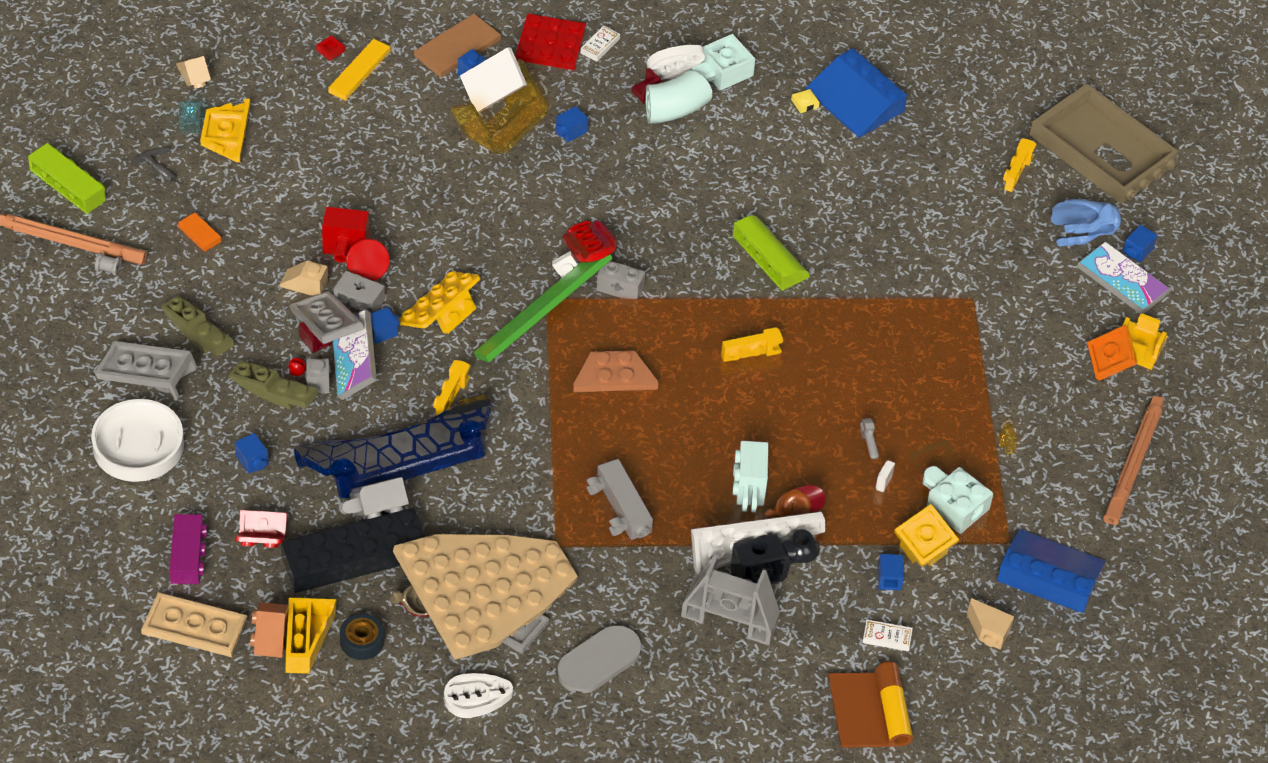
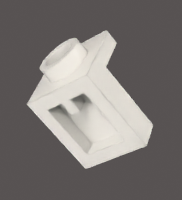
[552,251,579,278]

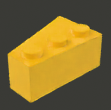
[286,598,336,674]

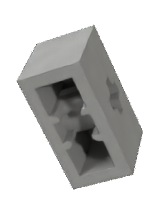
[596,261,645,303]
[334,271,385,314]

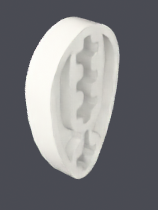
[647,45,705,80]
[444,673,513,718]

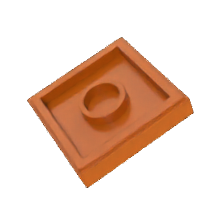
[1087,325,1138,381]

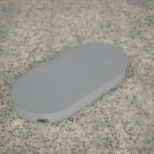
[558,626,641,693]

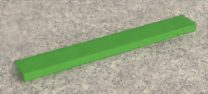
[474,254,612,362]

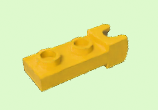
[1003,138,1037,192]
[721,327,783,362]
[433,360,471,420]

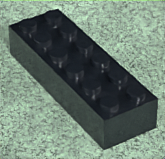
[281,507,426,593]

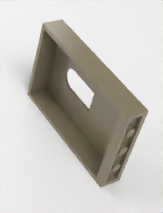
[1030,83,1179,204]

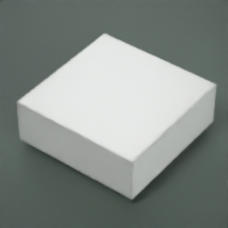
[876,460,895,492]

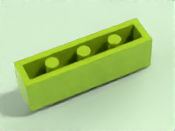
[28,143,106,214]

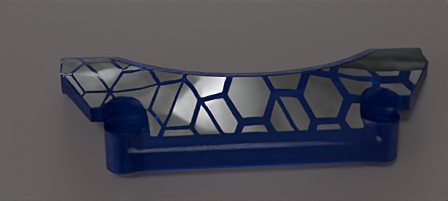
[294,393,492,498]

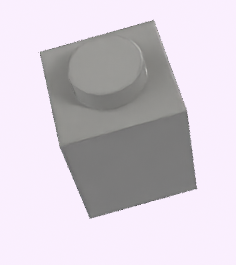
[306,359,329,393]

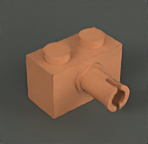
[250,602,288,658]

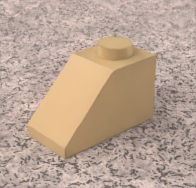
[176,56,211,89]
[280,261,328,296]
[967,598,1014,650]

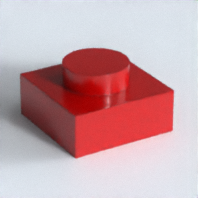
[316,35,345,61]

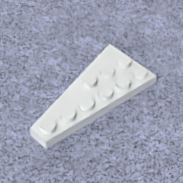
[691,512,825,575]

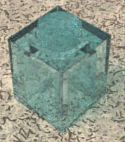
[179,101,202,134]

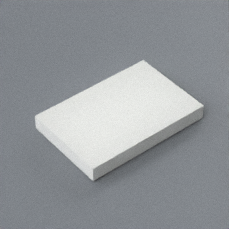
[460,48,527,113]

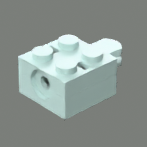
[691,34,755,90]
[733,441,768,512]
[923,466,993,534]

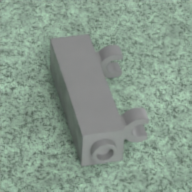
[586,459,653,540]

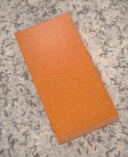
[178,213,222,252]

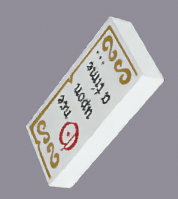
[581,26,620,62]
[863,620,913,651]

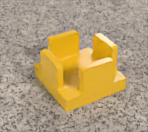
[1122,313,1168,370]
[894,504,959,567]

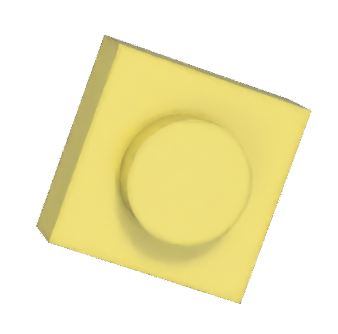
[791,89,819,113]

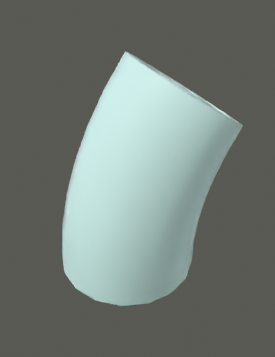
[646,70,713,124]

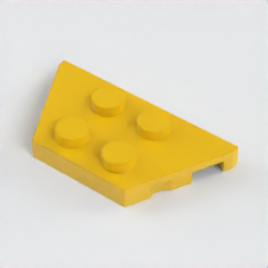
[200,99,251,163]

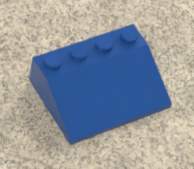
[805,48,907,138]
[997,529,1105,614]

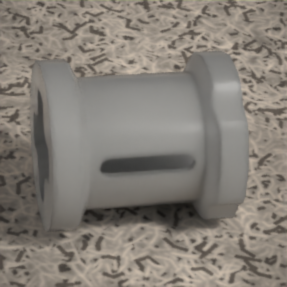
[95,252,122,276]

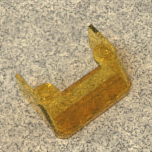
[450,60,548,154]

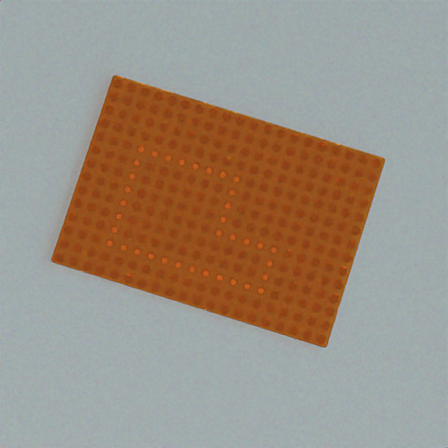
[546,299,1010,547]

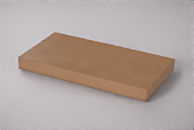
[414,14,501,78]

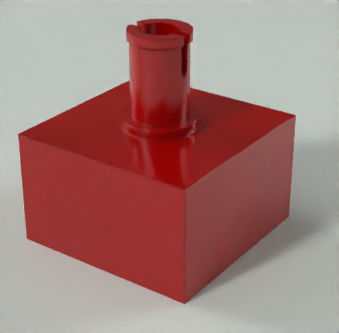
[322,207,369,263]

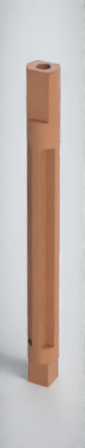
[0,213,147,265]
[1103,395,1164,525]

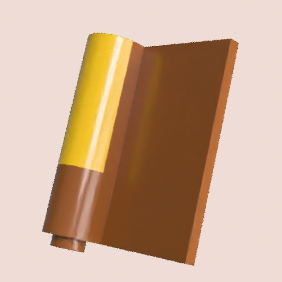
[828,661,913,748]

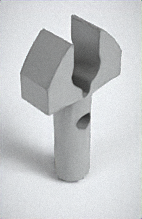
[860,418,879,460]

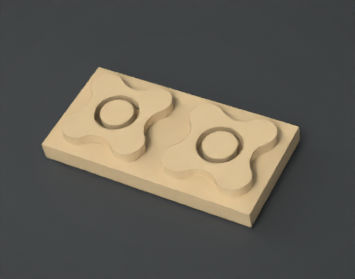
[141,592,247,657]

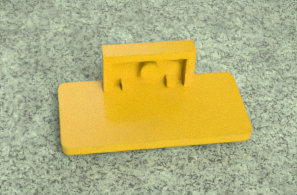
[399,271,480,334]

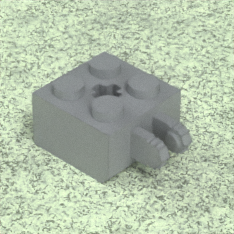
[338,477,409,520]

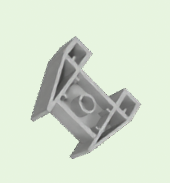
[681,554,780,645]

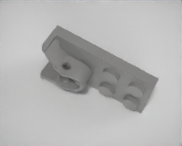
[95,341,197,401]

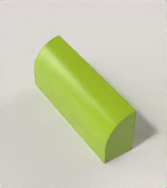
[733,215,810,291]

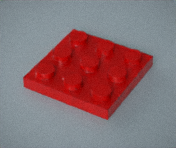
[515,13,586,70]

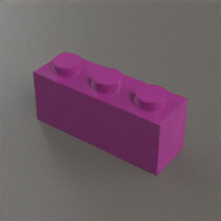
[169,514,207,584]

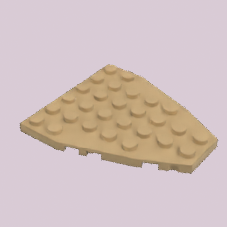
[393,534,578,660]

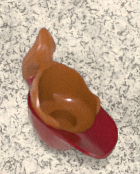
[765,485,826,519]

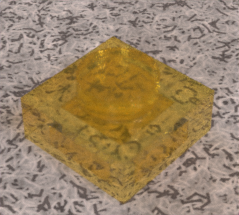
[999,424,1018,455]

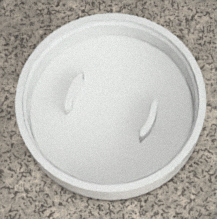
[91,399,184,482]

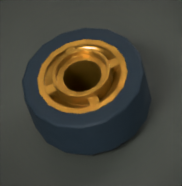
[340,614,384,660]

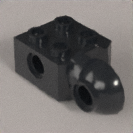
[730,529,820,584]

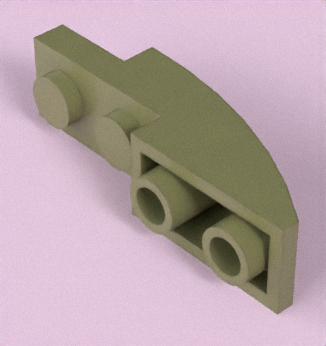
[161,295,234,357]
[229,360,318,410]

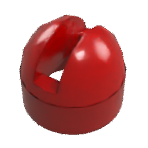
[288,357,306,376]

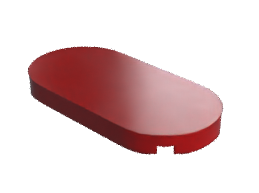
[563,220,617,262]

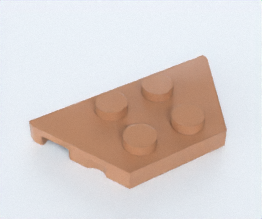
[573,350,658,392]

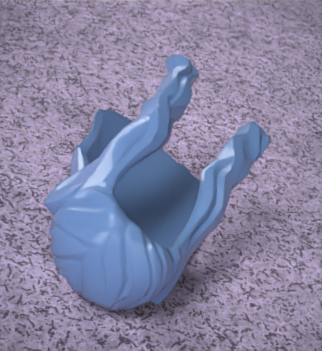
[1051,199,1121,247]

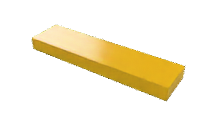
[328,39,391,101]

